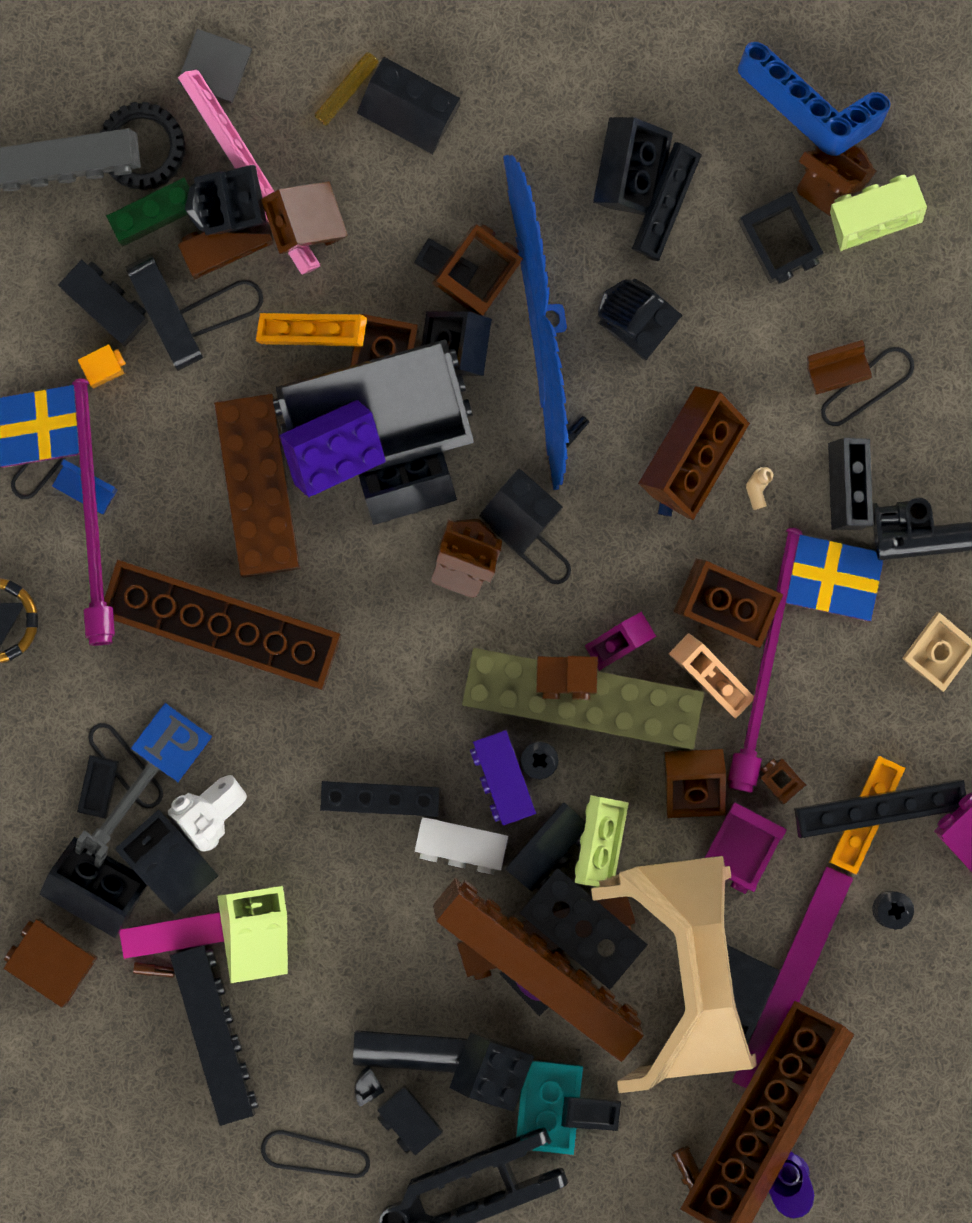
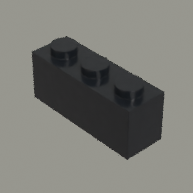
[58,259,148,347]
[828,438,873,530]

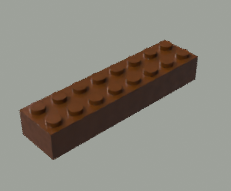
[104,560,342,691]
[433,878,644,1062]
[680,1001,854,1223]

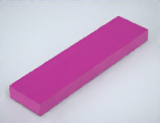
[119,912,224,959]

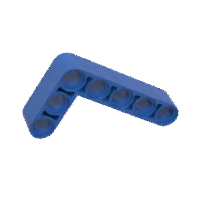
[738,42,891,156]

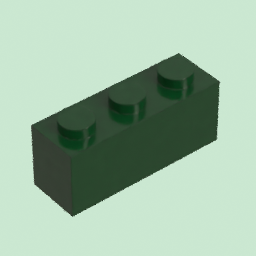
[106,177,190,247]

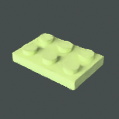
[575,795,629,887]

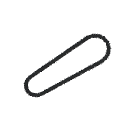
[180,280,263,337]
[821,347,914,426]
[261,1130,370,1178]

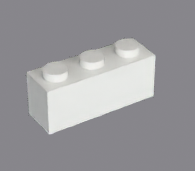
[415,817,508,875]

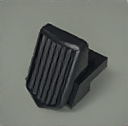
[185,165,267,235]
[598,278,683,360]

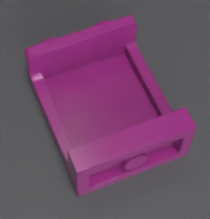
[704,802,787,894]

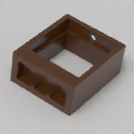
[432,224,523,316]

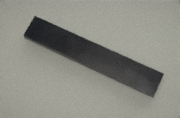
[794,779,966,838]

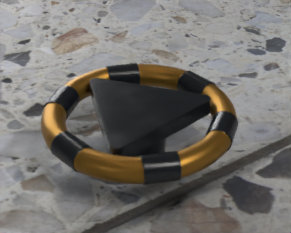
[0,578,38,663]

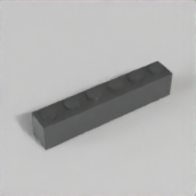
[0,128,141,191]

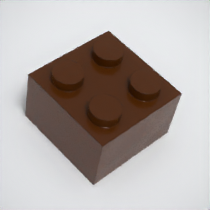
[350,314,418,366]

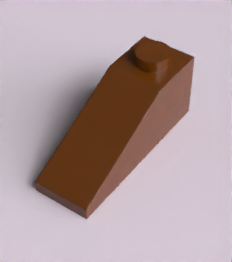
[178,231,273,280]

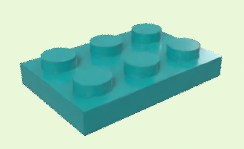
[516,1060,583,1155]

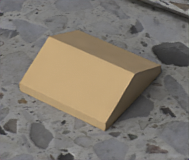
[902,612,972,692]

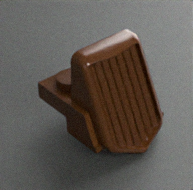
[797,145,877,216]
[431,519,502,598]

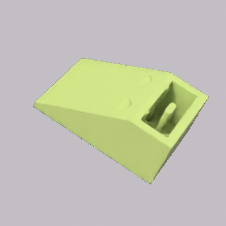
[217,886,288,983]

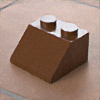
[664,749,726,818]

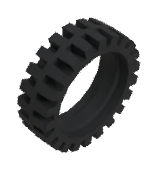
[100,102,185,190]

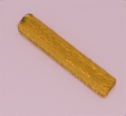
[315,52,379,126]

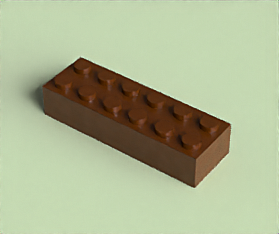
[214,394,301,578]

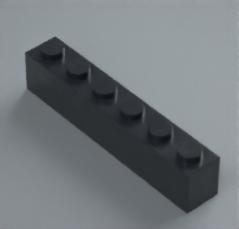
[170,945,259,1126]

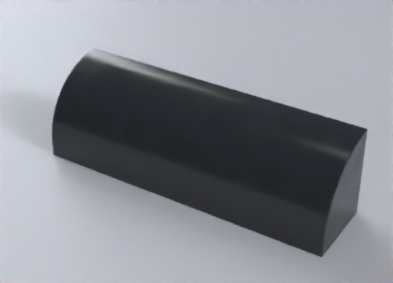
[353,1030,468,1073]

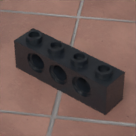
[320,781,440,817]

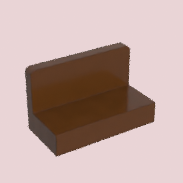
[807,340,872,395]

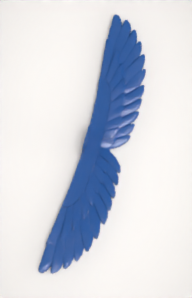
[503,155,569,490]

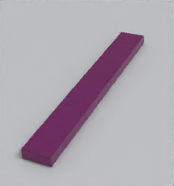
[732,866,853,1088]

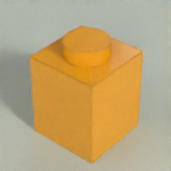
[78,344,126,389]

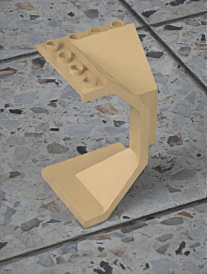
[591,856,757,1093]

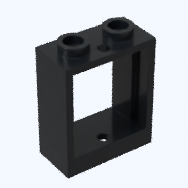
[738,191,824,284]

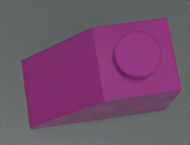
[585,611,657,671]

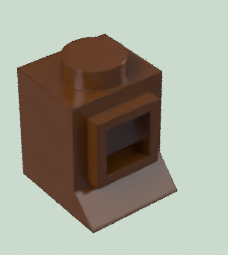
[759,758,806,804]

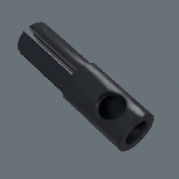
[566,416,590,448]

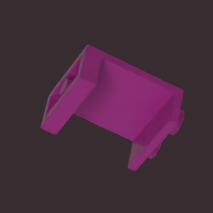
[934,793,972,873]

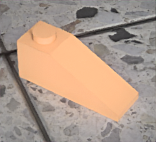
[669,633,754,719]

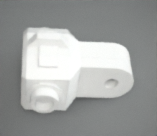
[168,775,247,851]

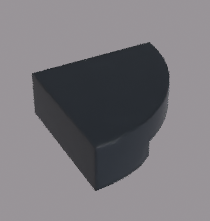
[354,1066,385,1107]

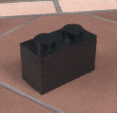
[377,1085,443,1156]

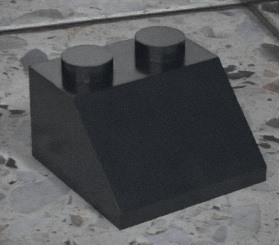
[421,311,492,376]
[479,468,563,555]

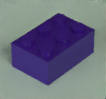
[279,400,386,498]
[470,730,536,826]

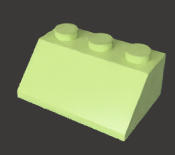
[830,175,927,251]

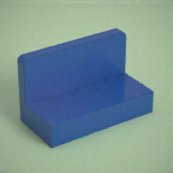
[52,459,118,515]

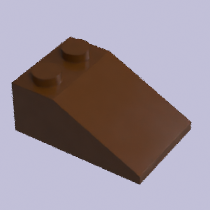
[674,558,783,648]

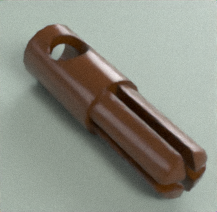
[133,962,175,978]

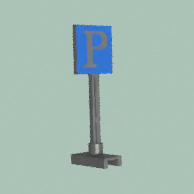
[75,703,212,869]

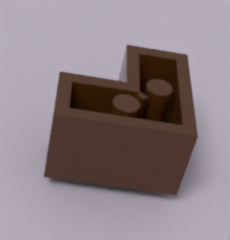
[536,656,598,700]

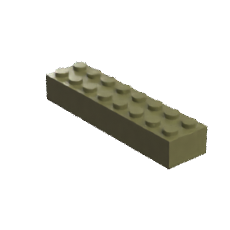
[462,648,704,750]

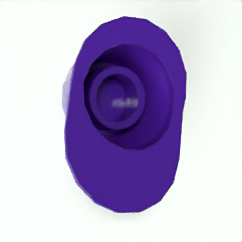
[769,1152,815,1219]

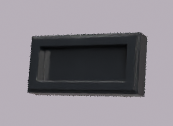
[414,238,479,289]
[77,755,119,819]
[561,1096,621,1131]

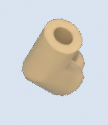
[746,467,774,510]

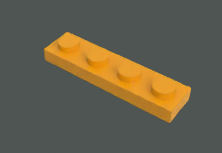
[256,313,367,346]
[829,756,905,875]

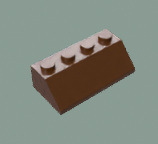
[638,386,750,520]

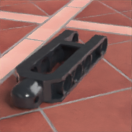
[379,1127,569,1223]

